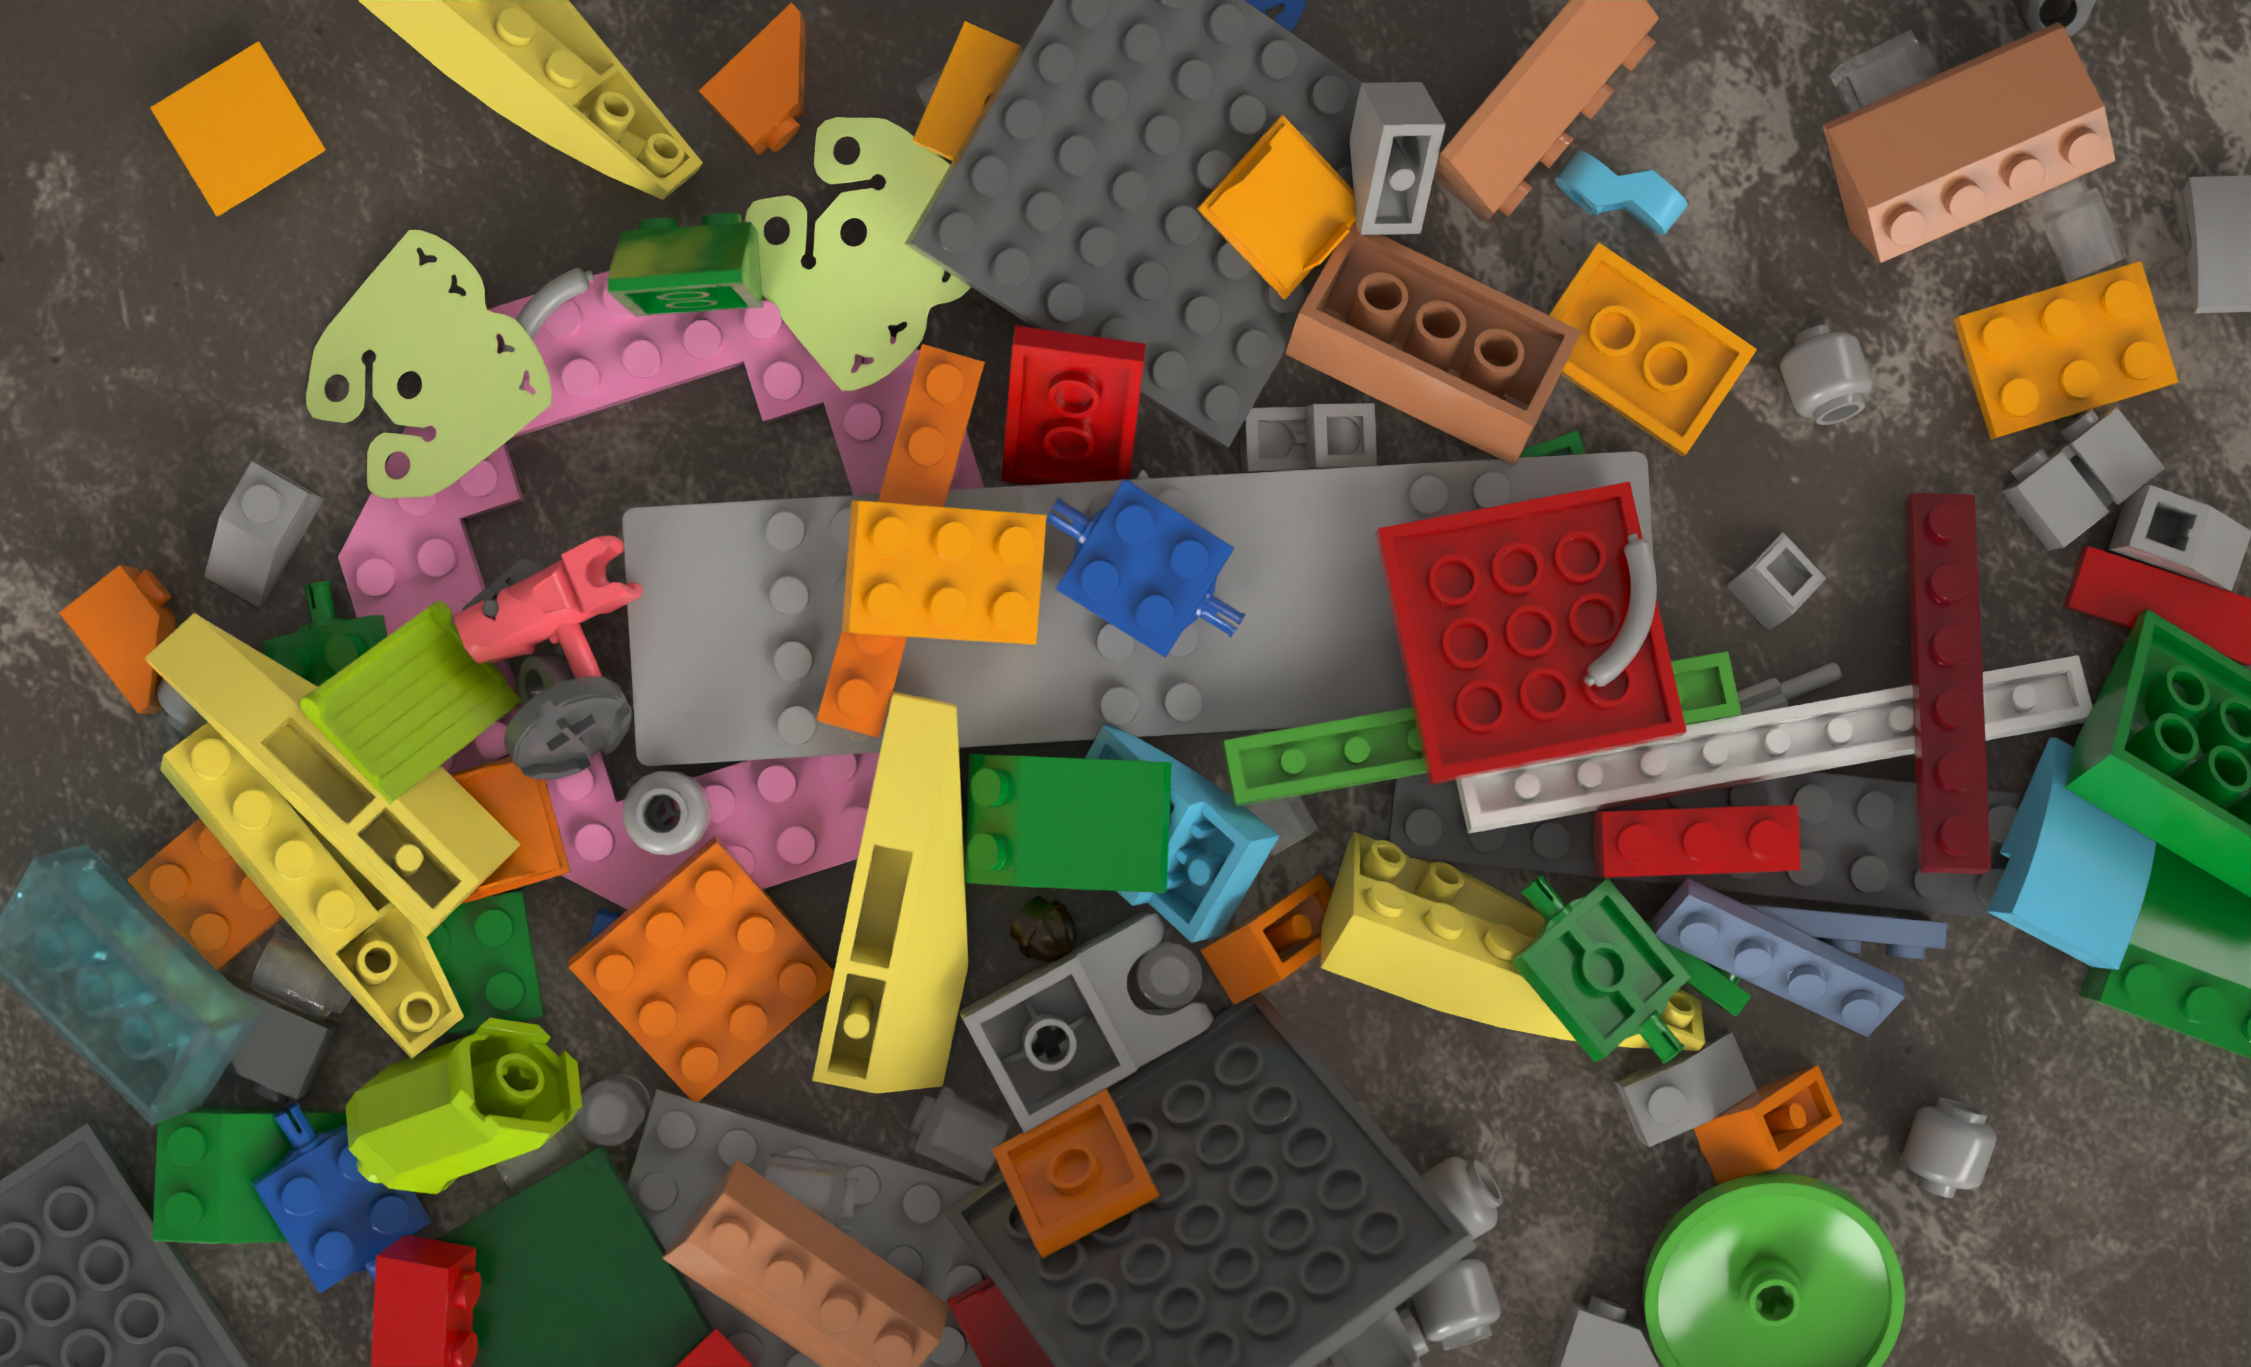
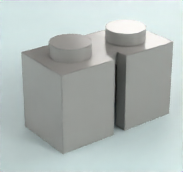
[2001,407,2165,551]

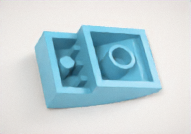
[1085,724,1280,943]
[1987,738,2156,969]

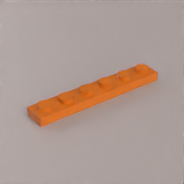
[816,344,985,738]

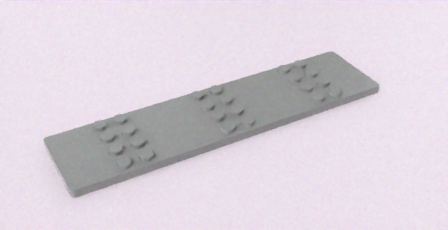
[622,451,1653,766]

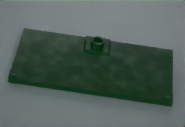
[435,1144,714,1367]

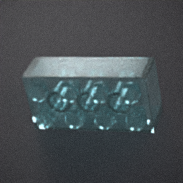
[0,844,261,1125]

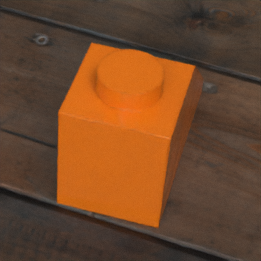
[699,2,806,157]
[59,565,176,714]
[1200,873,1333,1005]
[1693,1064,1843,1184]

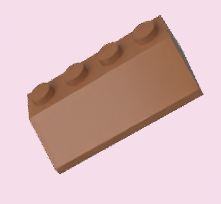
[1434,0,1659,223]
[1823,22,2116,263]
[1285,222,1582,466]
[662,1159,950,1367]

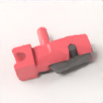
[455,535,643,678]

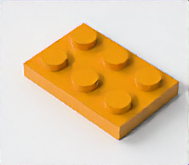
[1549,242,1757,457]
[1953,261,2179,440]
[842,500,1047,645]

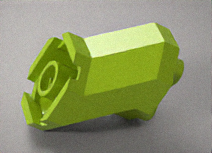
[346,1018,583,1194]

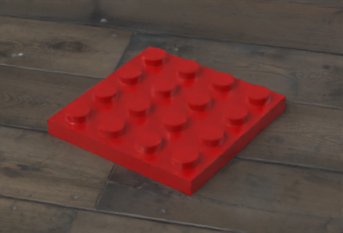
[1375,481,1687,785]

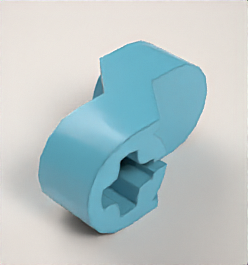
[1554,150,1688,235]

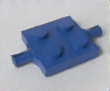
[1046,478,1246,658]
[251,1102,432,1293]

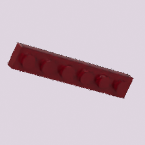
[1906,493,1991,874]

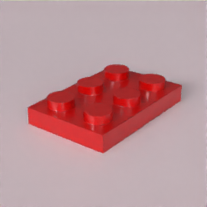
[1001,326,1146,485]

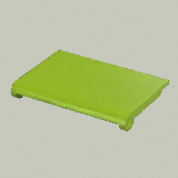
[300,601,522,804]

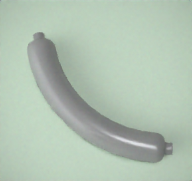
[502,268,595,390]
[1584,533,1657,687]

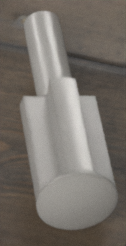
[1737,662,1842,715]

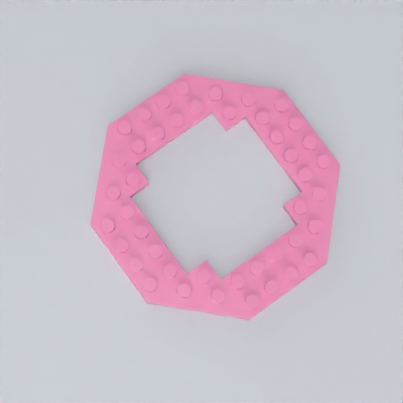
[338,270,985,910]

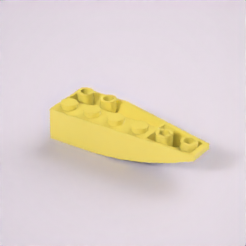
[358,0,703,200]
[145,613,521,937]
[812,691,969,1094]
[160,722,464,1059]
[1321,832,1705,1051]

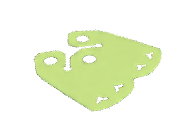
[745,117,971,391]
[306,230,552,499]

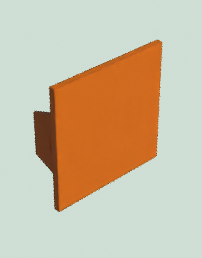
[450,757,571,905]

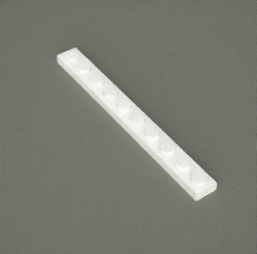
[1456,655,2093,834]

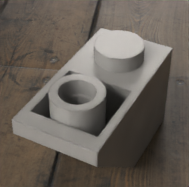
[2108,485,2251,592]

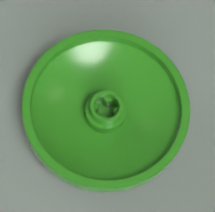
[1642,1173,1905,1367]

